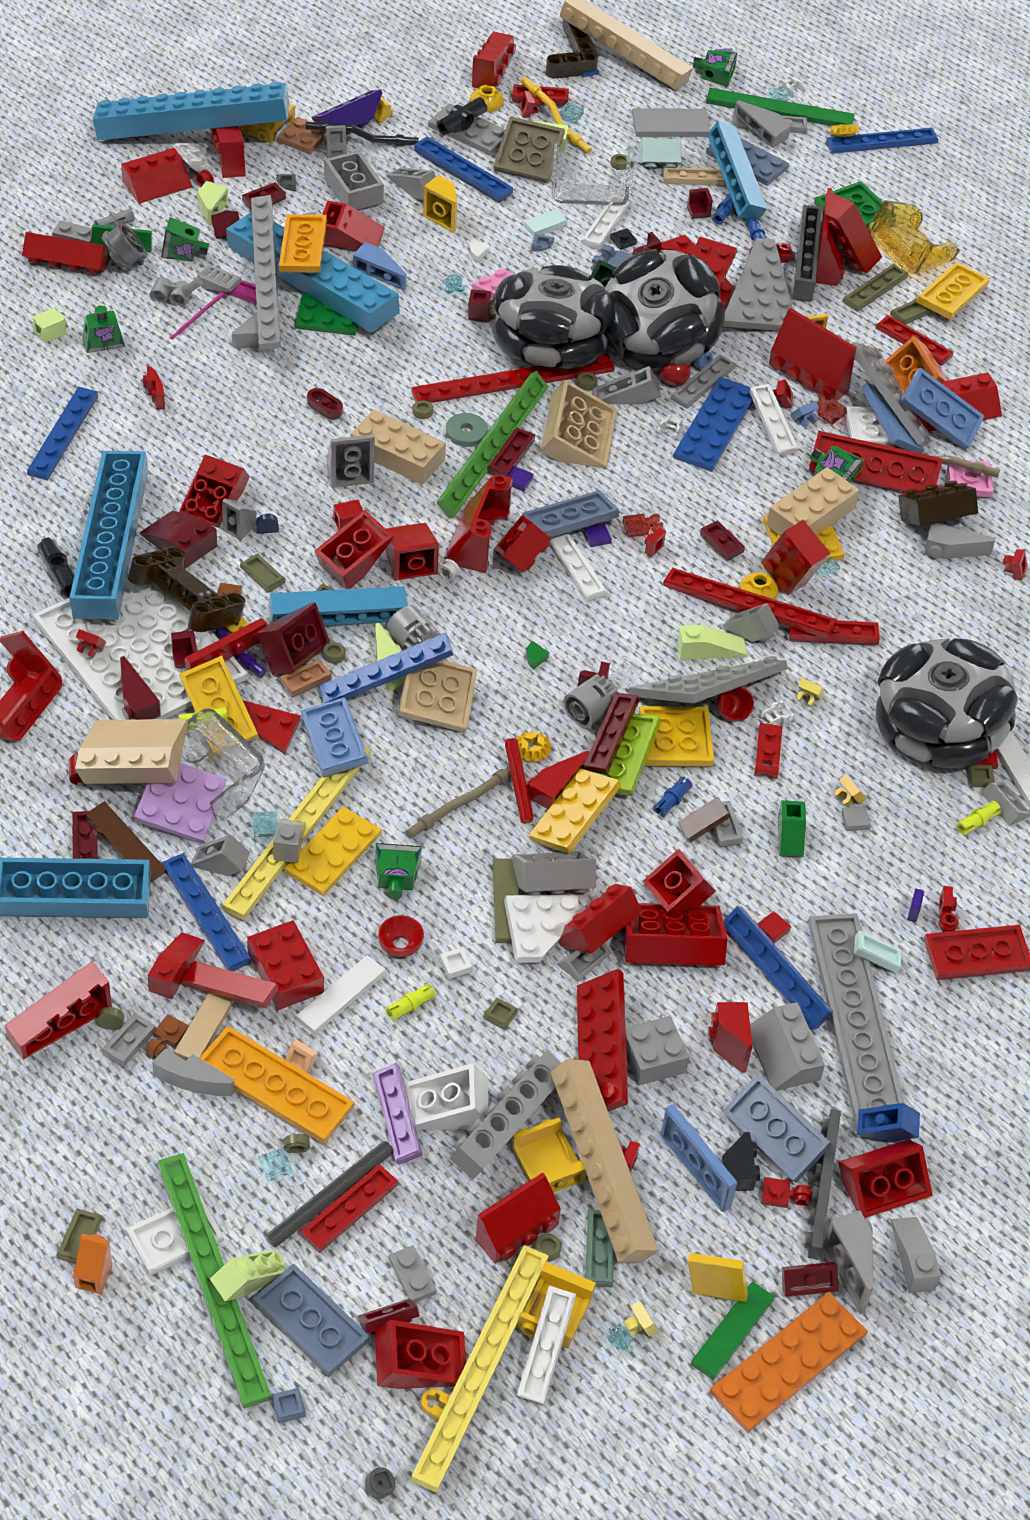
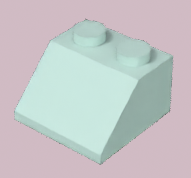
[639,138,681,168]

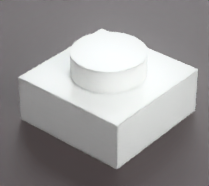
[440,947,473,979]

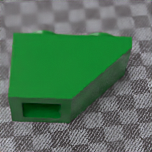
[777,800,806,857]

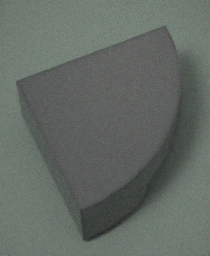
[276,174,296,191]

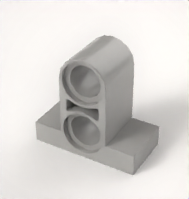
[323,125,347,159]

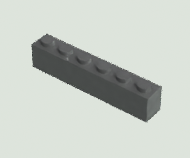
[792,204,822,301]

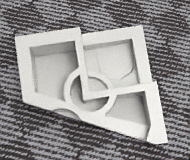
[174,143,213,173]

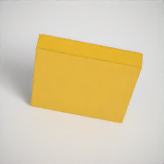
[688,1253,748,1302]

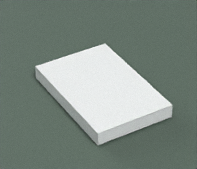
[844,406,895,447]
[126,1195,224,1276]

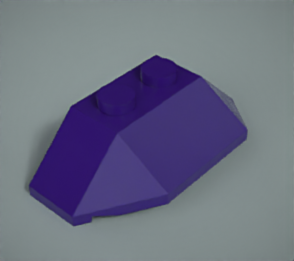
[311,89,383,133]

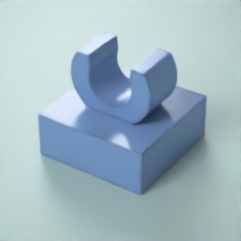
[790,401,819,427]

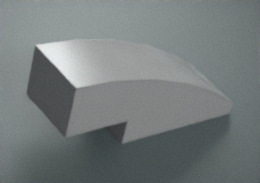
[152,1048,235,1096]

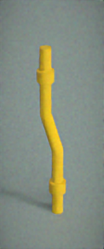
[521,77,592,154]

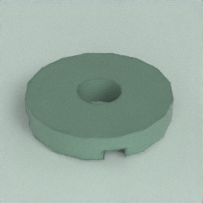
[446,413,488,447]

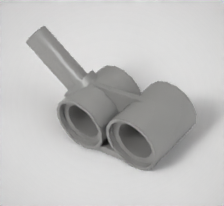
[149,277,203,308]

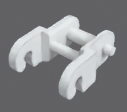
[779,76,806,97]
[657,414,684,440]
[760,700,795,725]

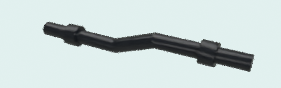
[305,121,419,146]

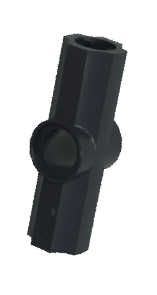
[436,97,487,136]
[37,537,74,597]

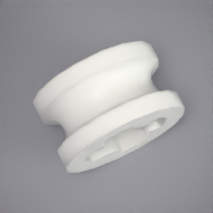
[438,559,460,582]

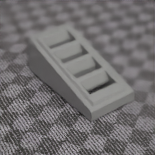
[197,265,242,292]

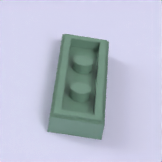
[585,1209,614,1288]

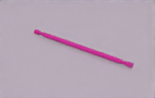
[169,291,227,340]

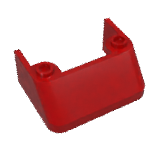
[0,631,63,742]

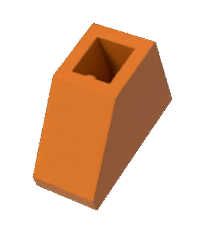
[73,1233,113,1294]

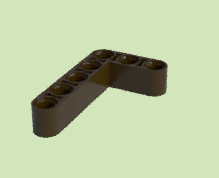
[545,19,598,79]

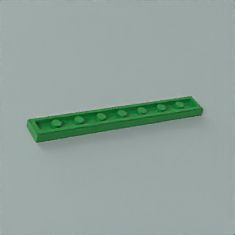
[706,88,855,126]

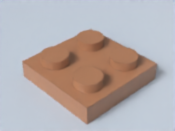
[277,117,324,154]

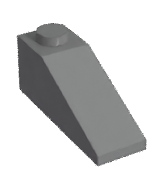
[734,100,791,148]
[386,167,436,201]
[592,366,661,404]
[924,523,996,559]
[891,1217,941,1293]

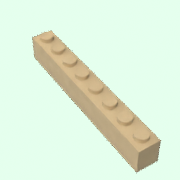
[559,0,693,90]
[551,1059,659,1263]

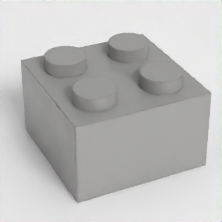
[626,1016,689,1086]

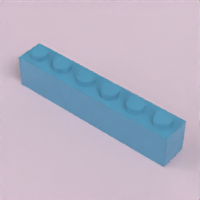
[707,121,767,221]
[269,586,408,626]

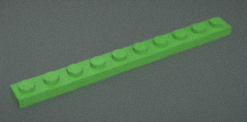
[436,371,548,518]
[158,1153,271,1409]

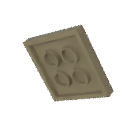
[494,116,565,183]

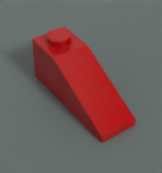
[527,750,589,809]
[147,932,205,999]

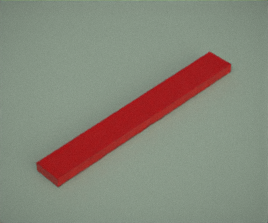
[663,567,837,639]

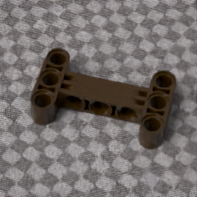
[128,547,246,632]

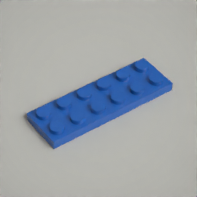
[673,377,753,472]

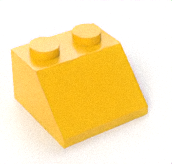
[423,175,457,233]

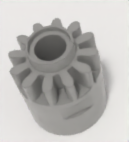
[386,606,441,650]
[563,674,617,729]

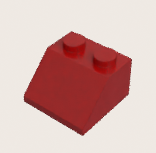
[494,515,551,572]
[643,849,716,914]
[708,1002,753,1072]

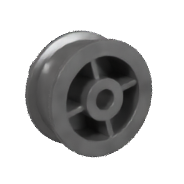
[101,221,147,269]

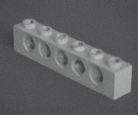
[450,1050,561,1180]

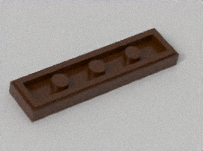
[85,801,166,883]

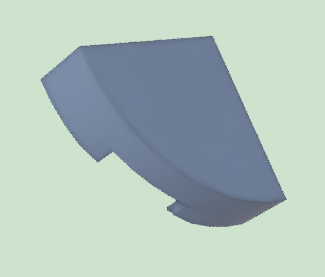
[531,234,554,251]

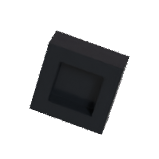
[610,228,637,250]

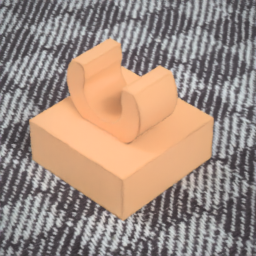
[285,1040,318,1074]

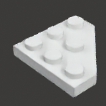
[504,895,581,963]

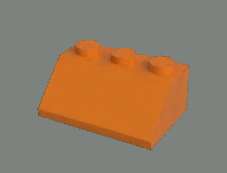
[885,336,948,393]

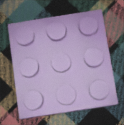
[133,763,227,844]

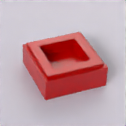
[757,911,791,944]

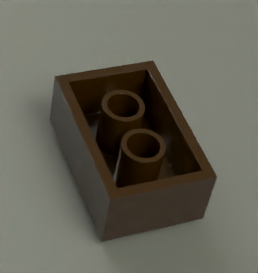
[898,480,978,526]

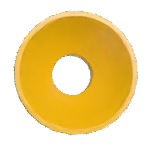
[470,85,504,112]
[739,572,779,600]

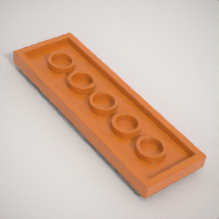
[709,1292,868,1433]

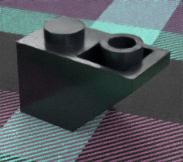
[721,1132,760,1191]

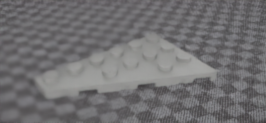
[724,238,793,331]
[852,342,931,447]
[629,656,788,703]

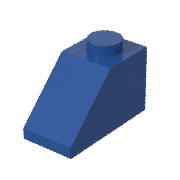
[857,1103,920,1141]

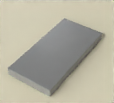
[632,108,710,137]

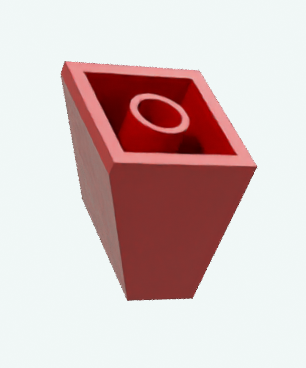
[385,522,439,581]

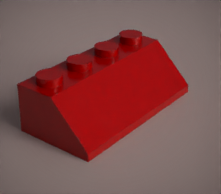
[825,191,882,274]
[22,232,111,274]
[915,372,1002,432]

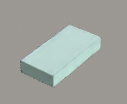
[524,209,567,237]
[854,931,902,973]

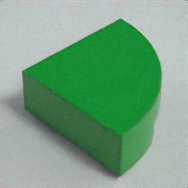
[526,641,549,670]

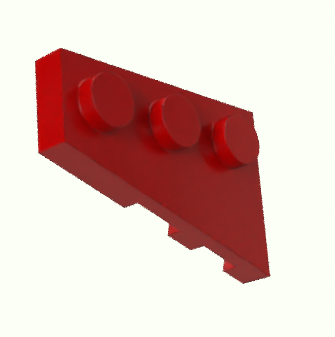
[243,700,301,754]

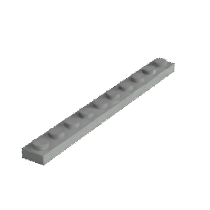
[251,195,281,350]

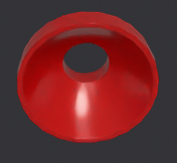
[378,915,424,957]

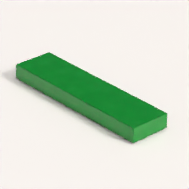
[691,1281,775,1381]

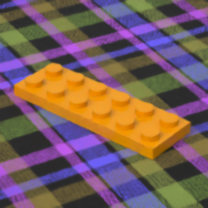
[200,1026,355,1144]

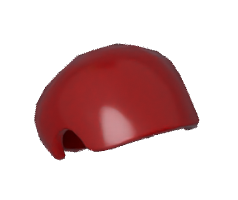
[659,363,691,386]
[717,687,754,721]

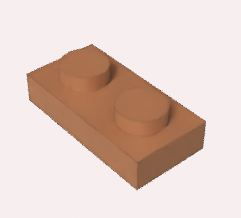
[280,659,332,698]

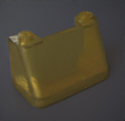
[868,200,960,275]

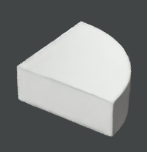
[470,239,489,262]

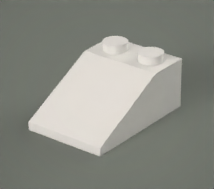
[404,1063,488,1130]

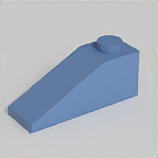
[353,242,407,291]

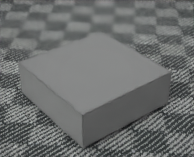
[841,806,870,831]

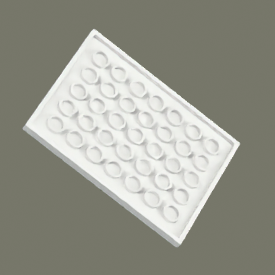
[33,571,248,720]

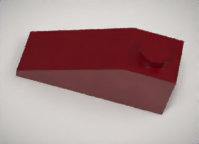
[120,656,161,720]

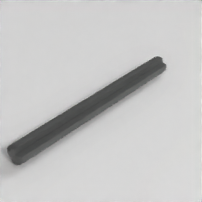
[266,1141,393,1247]

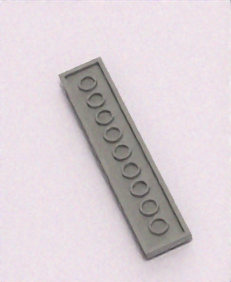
[808,913,904,1131]

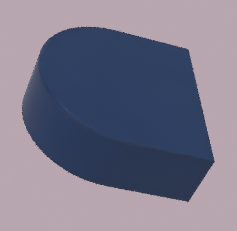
[256,513,279,534]

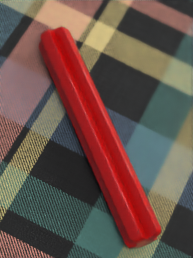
[505,738,534,824]

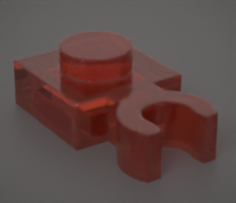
[810,394,847,425]
[622,513,663,537]

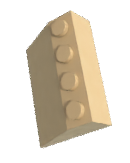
[540,380,617,468]
[75,719,188,784]

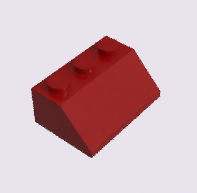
[121,148,192,204]
[559,884,642,954]
[838,1139,933,1218]
[475,1172,561,1264]

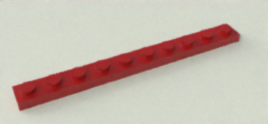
[411,354,615,403]

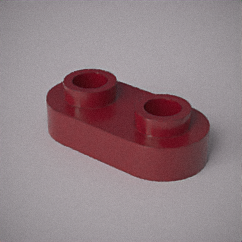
[307,388,343,419]

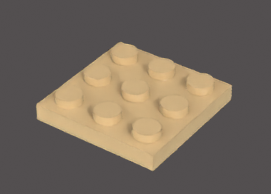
[398,660,478,733]

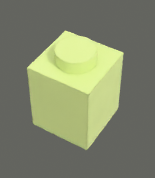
[32,308,67,343]

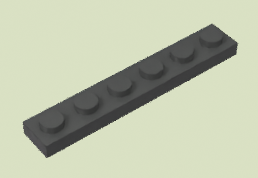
[804,1109,841,1260]

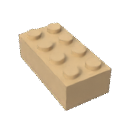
[350,409,446,485]
[766,467,859,536]

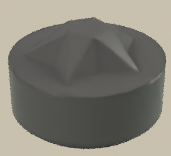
[365,1467,395,1499]

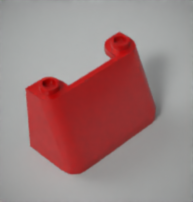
[446,475,513,573]

